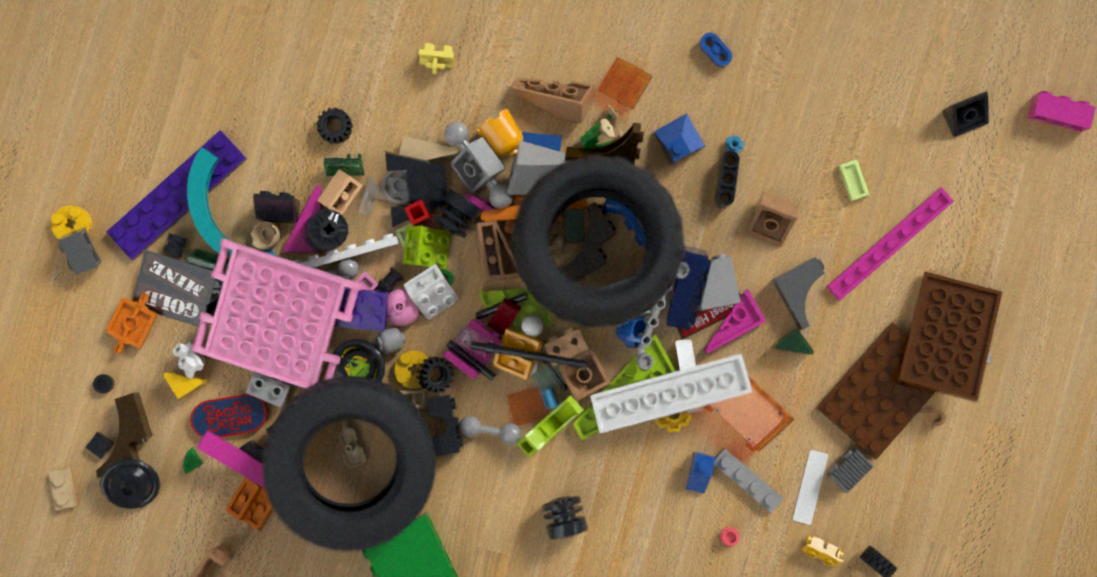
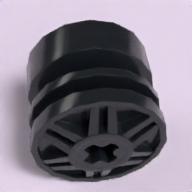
[431,189,483,239]
[302,209,349,252]
[541,496,588,540]

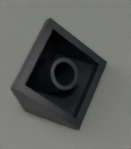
[942,91,989,137]

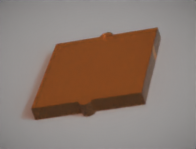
[507,387,547,425]

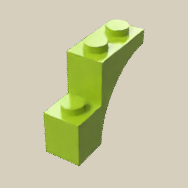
[516,396,583,458]

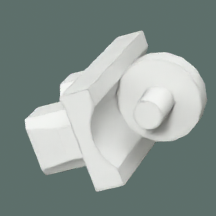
[173,341,206,379]

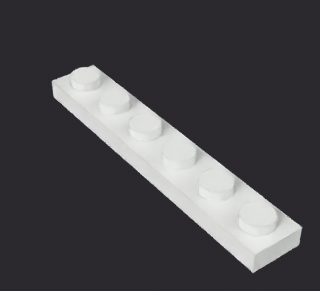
[292,233,400,268]

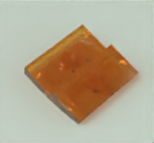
[598,57,652,109]

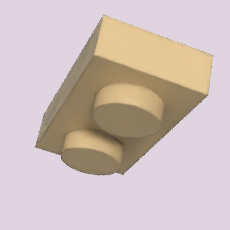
[48,468,77,510]

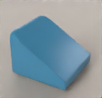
[541,387,559,410]

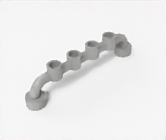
[636,262,689,370]

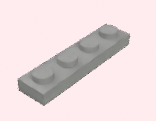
[714,448,784,513]

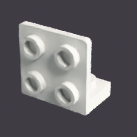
[404,264,459,320]

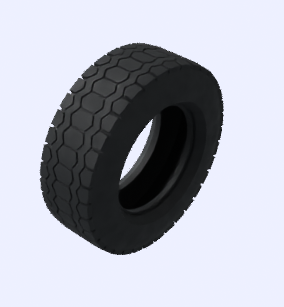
[262,376,436,551]

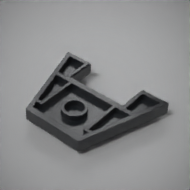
[385,151,447,227]

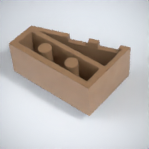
[474,221,520,283]

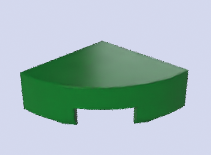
[183,447,204,474]

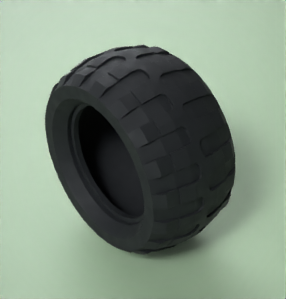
[512,155,685,327]

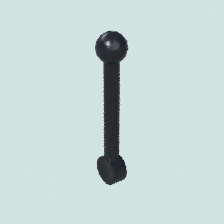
[542,361,568,391]

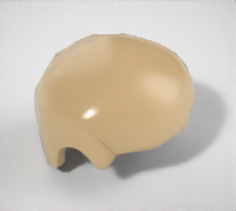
[250,221,280,250]

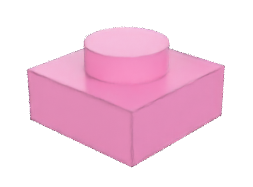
[356,271,379,291]

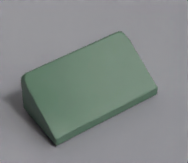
[564,209,585,243]

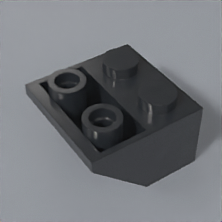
[253,191,300,224]

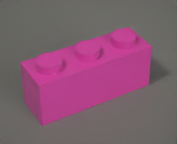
[1027,91,1096,132]

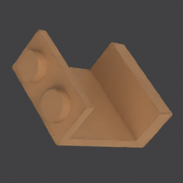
[192,546,234,577]

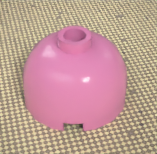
[386,289,421,327]

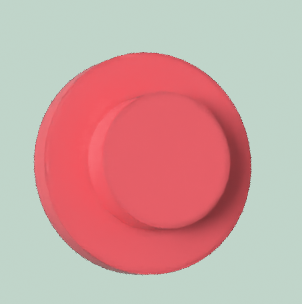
[720,527,739,547]

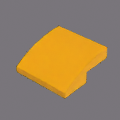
[493,328,543,380]

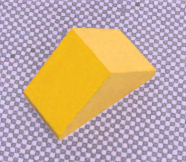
[164,372,207,399]

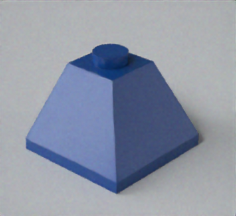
[653,113,705,165]

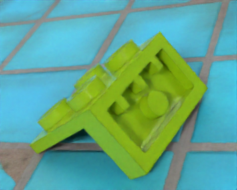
[402,226,451,269]

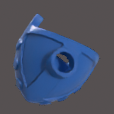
[616,317,646,348]

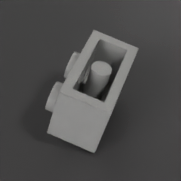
[245,371,294,408]

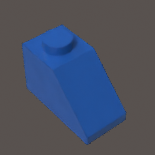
[685,451,716,493]

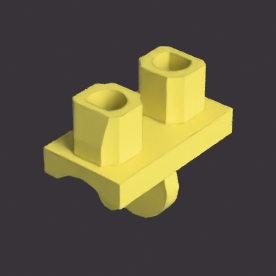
[419,43,454,74]

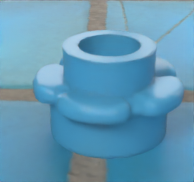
[725,135,744,154]

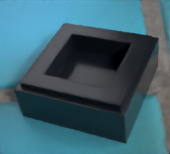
[85,431,114,459]

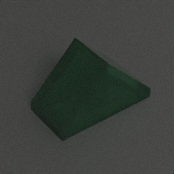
[772,329,814,355]

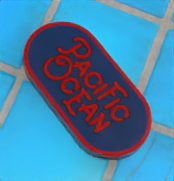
[190,394,268,438]

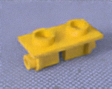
[800,535,844,567]

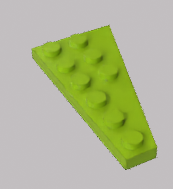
[573,334,676,441]

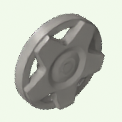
[382,170,409,204]

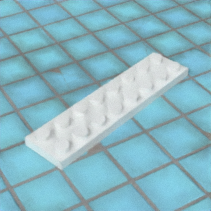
[590,354,753,434]

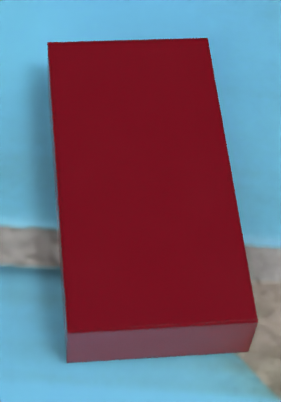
[487,298,521,335]

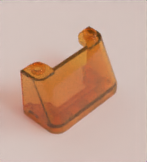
[704,376,794,453]

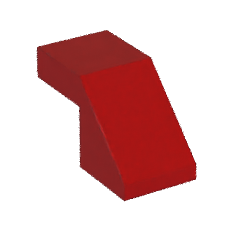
[404,200,437,229]

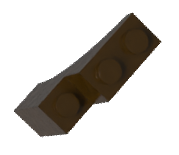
[565,122,644,164]
[560,202,616,283]
[96,392,153,478]

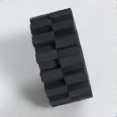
[316,107,353,144]
[417,356,455,393]
[860,545,898,577]

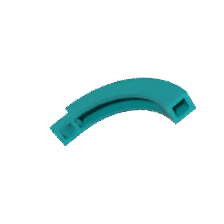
[187,147,233,257]

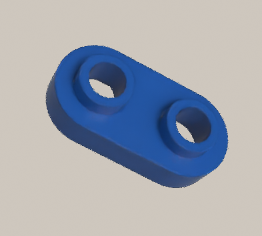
[700,33,732,67]

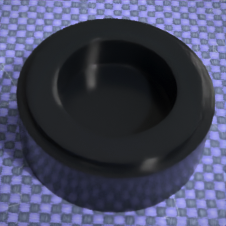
[93,374,114,394]

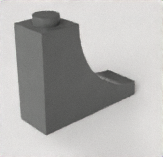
[772,257,825,330]

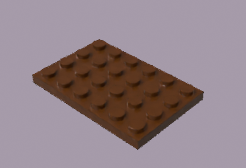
[898,272,1002,403]
[816,322,936,460]

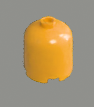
[476,109,523,158]

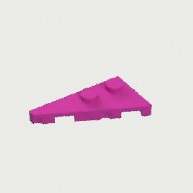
[283,186,322,253]
[704,289,766,354]

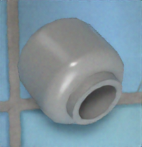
[376,327,406,354]

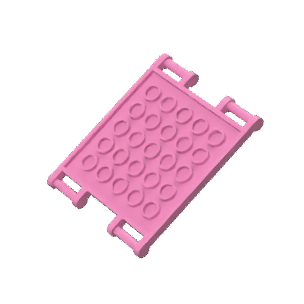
[191,239,363,388]

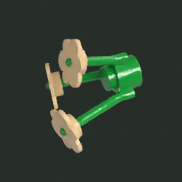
[580,104,623,148]

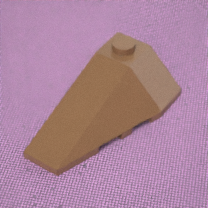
[510,78,595,124]

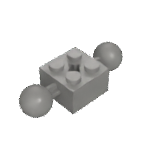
[444,122,513,209]

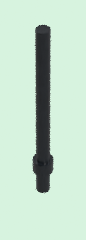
[471,341,587,368]

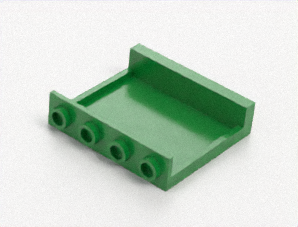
[362,512,458,577]

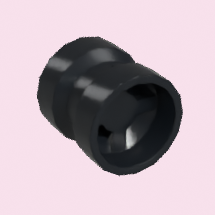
[163,233,188,257]

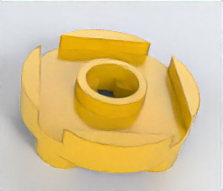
[51,205,92,239]
[395,350,434,389]

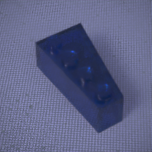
[666,246,711,331]

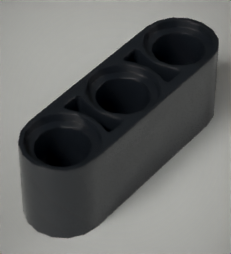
[715,151,740,208]

